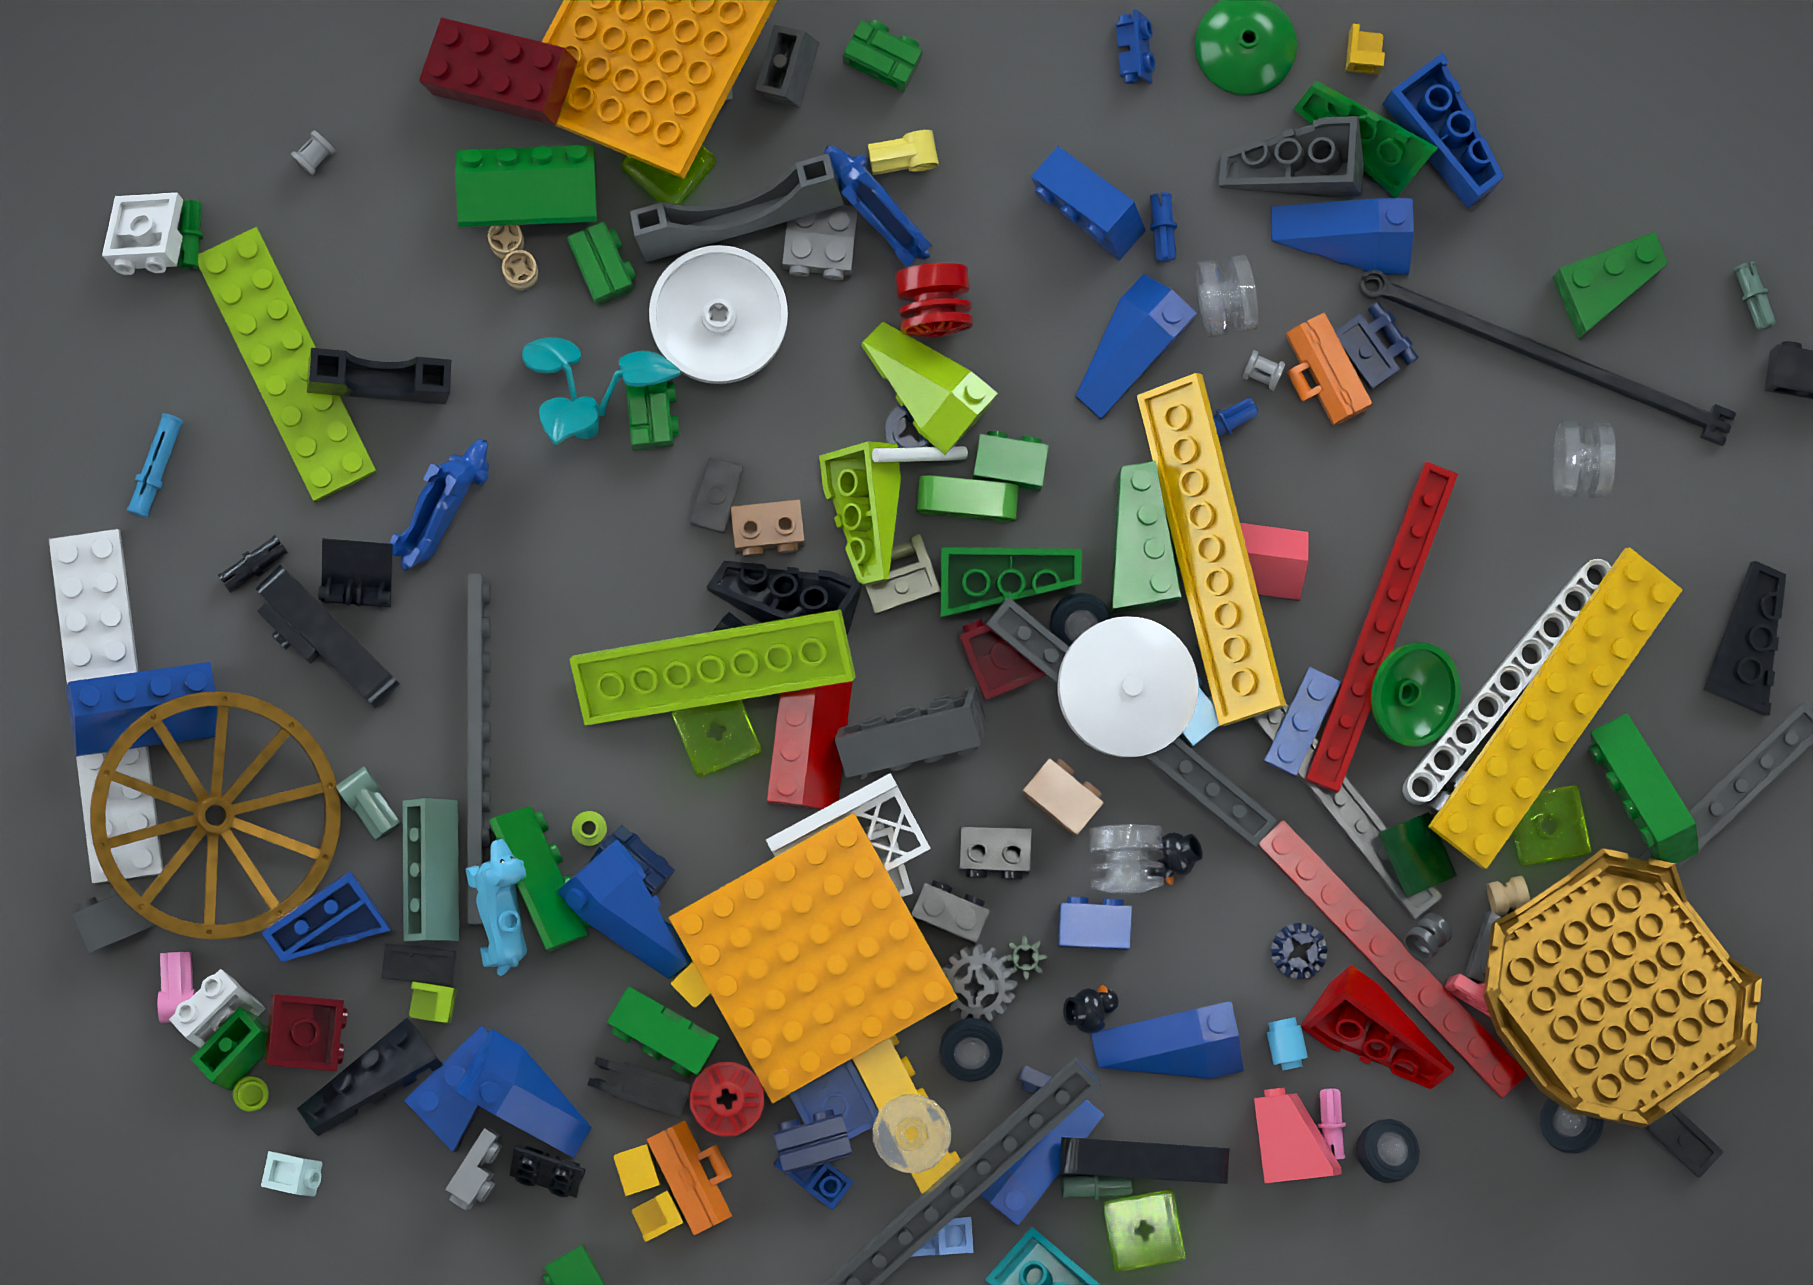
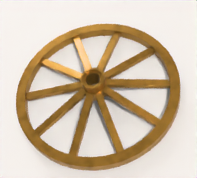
[90,692,341,939]

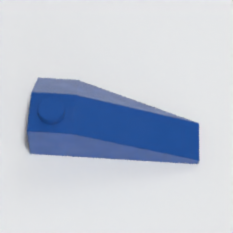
[1271,198,1414,275]
[557,840,691,979]
[1091,1001,1244,1079]
[455,1029,592,1158]
[980,1100,1104,1226]

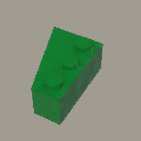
[1552,231,1668,339]
[607,986,721,1079]

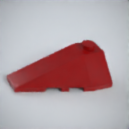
[1301,964,1455,1089]

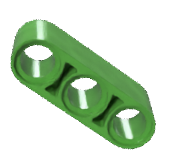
[916,476,1019,522]

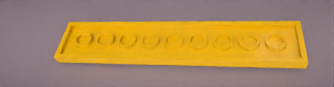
[1137,373,1286,726]
[1428,547,1683,869]

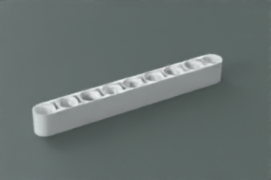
[1402,559,1611,805]

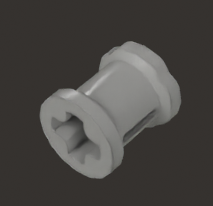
[290,130,336,176]
[1242,350,1285,391]

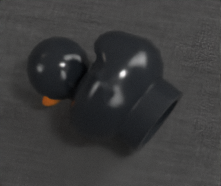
[1150,832,1203,885]
[1063,985,1119,1034]

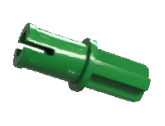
[176,199,204,270]

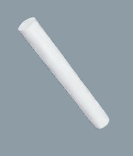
[872,446,968,462]

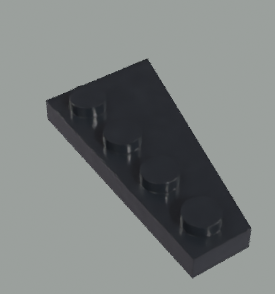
[1703,561,1786,716]
[297,1018,443,1136]

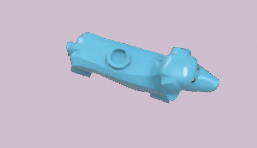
[465,838,527,976]

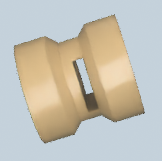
[488,225,525,260]
[502,250,539,291]
[1487,875,1530,916]

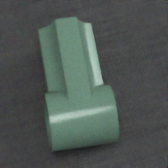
[335,766,401,841]

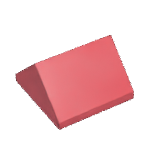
[1240,523,1308,601]

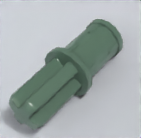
[1734,261,1776,330]
[1061,1175,1133,1200]

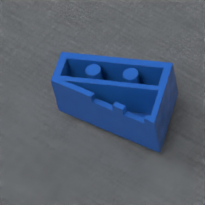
[261,870,391,962]
[404,1026,489,1152]

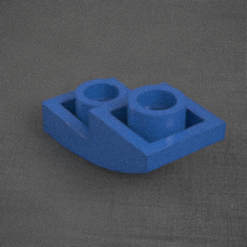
[773,1157,854,1210]

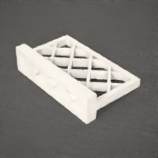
[766,773,931,872]

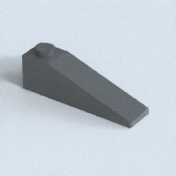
[1219,116,1364,196]

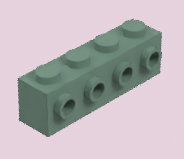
[402,798,460,943]

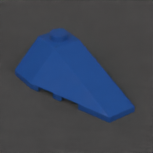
[1075,274,1197,420]

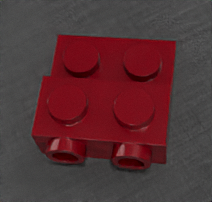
[958,609,1046,700]
[264,994,347,1071]

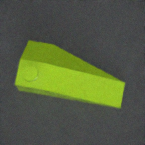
[861,322,998,455]
[819,441,901,585]

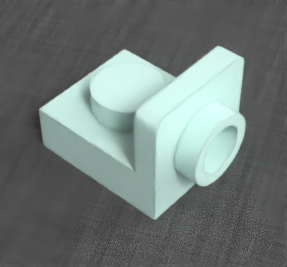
[261,1151,322,1197]

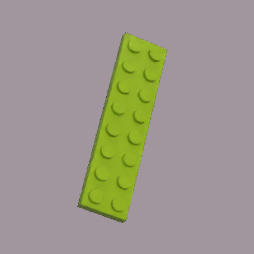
[198,227,377,503]
[569,610,856,726]

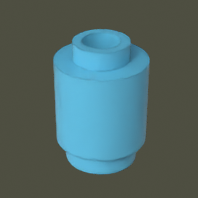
[1266,1017,1308,1071]

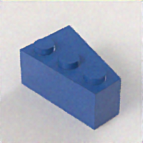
[1031,146,1146,261]

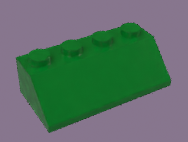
[455,145,597,227]
[489,806,591,953]

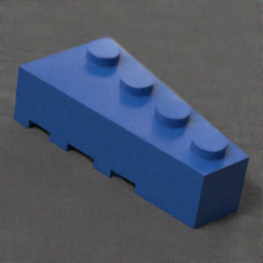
[1382,52,1504,209]

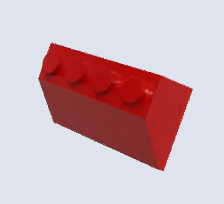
[767,681,853,810]

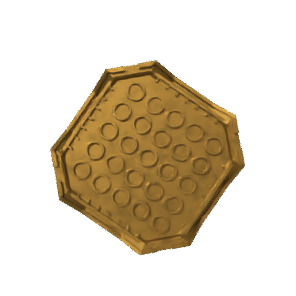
[1483,848,1762,1128]

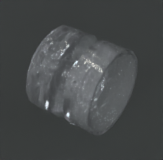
[1089,825,1164,894]

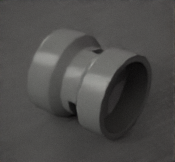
[1403,913,1452,962]

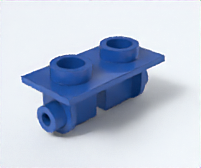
[1116,9,1155,84]

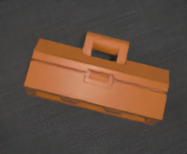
[1285,312,1372,426]
[646,1120,733,1235]

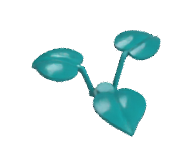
[522,337,681,445]

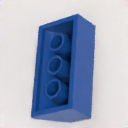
[65,662,217,757]

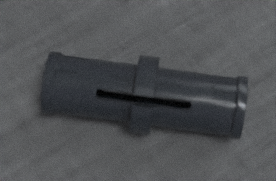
[218,535,288,593]

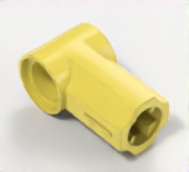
[868,130,939,175]

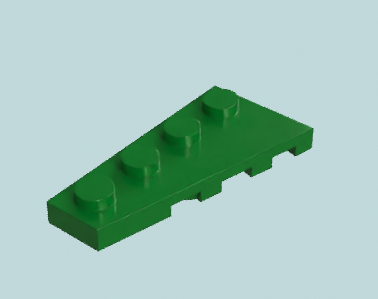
[1293,81,1438,198]

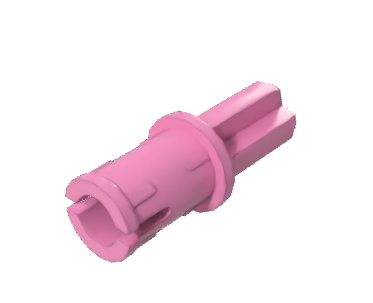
[1318,1088,1346,1159]

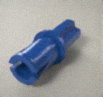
[1150,192,1177,262]
[1213,398,1258,437]

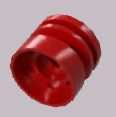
[895,263,973,338]
[690,1062,765,1137]

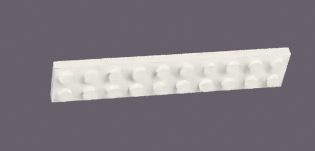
[49,529,164,884]

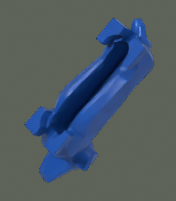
[824,145,932,267]
[389,439,489,571]

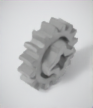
[942,944,1017,1021]

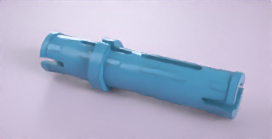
[127,413,184,518]

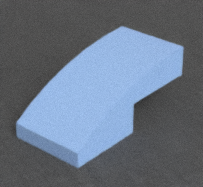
[911,1217,974,1257]

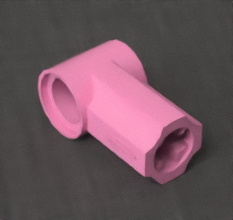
[157,952,196,1023]

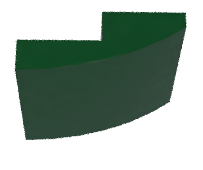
[1378,812,1457,897]

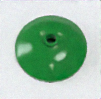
[1195,0,1297,96]
[1371,642,1461,747]

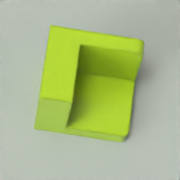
[409,981,457,1024]

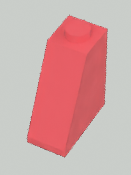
[1254,1087,1342,1183]

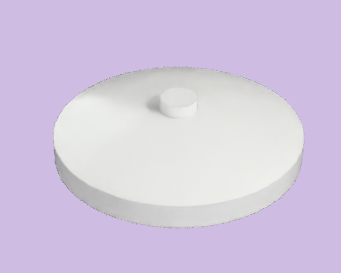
[649,245,788,384]
[1058,616,1198,757]

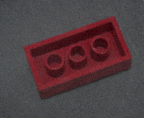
[419,17,577,126]

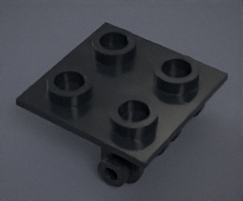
[318,538,393,608]
[510,1146,586,1198]

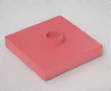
[1444,973,1491,1018]

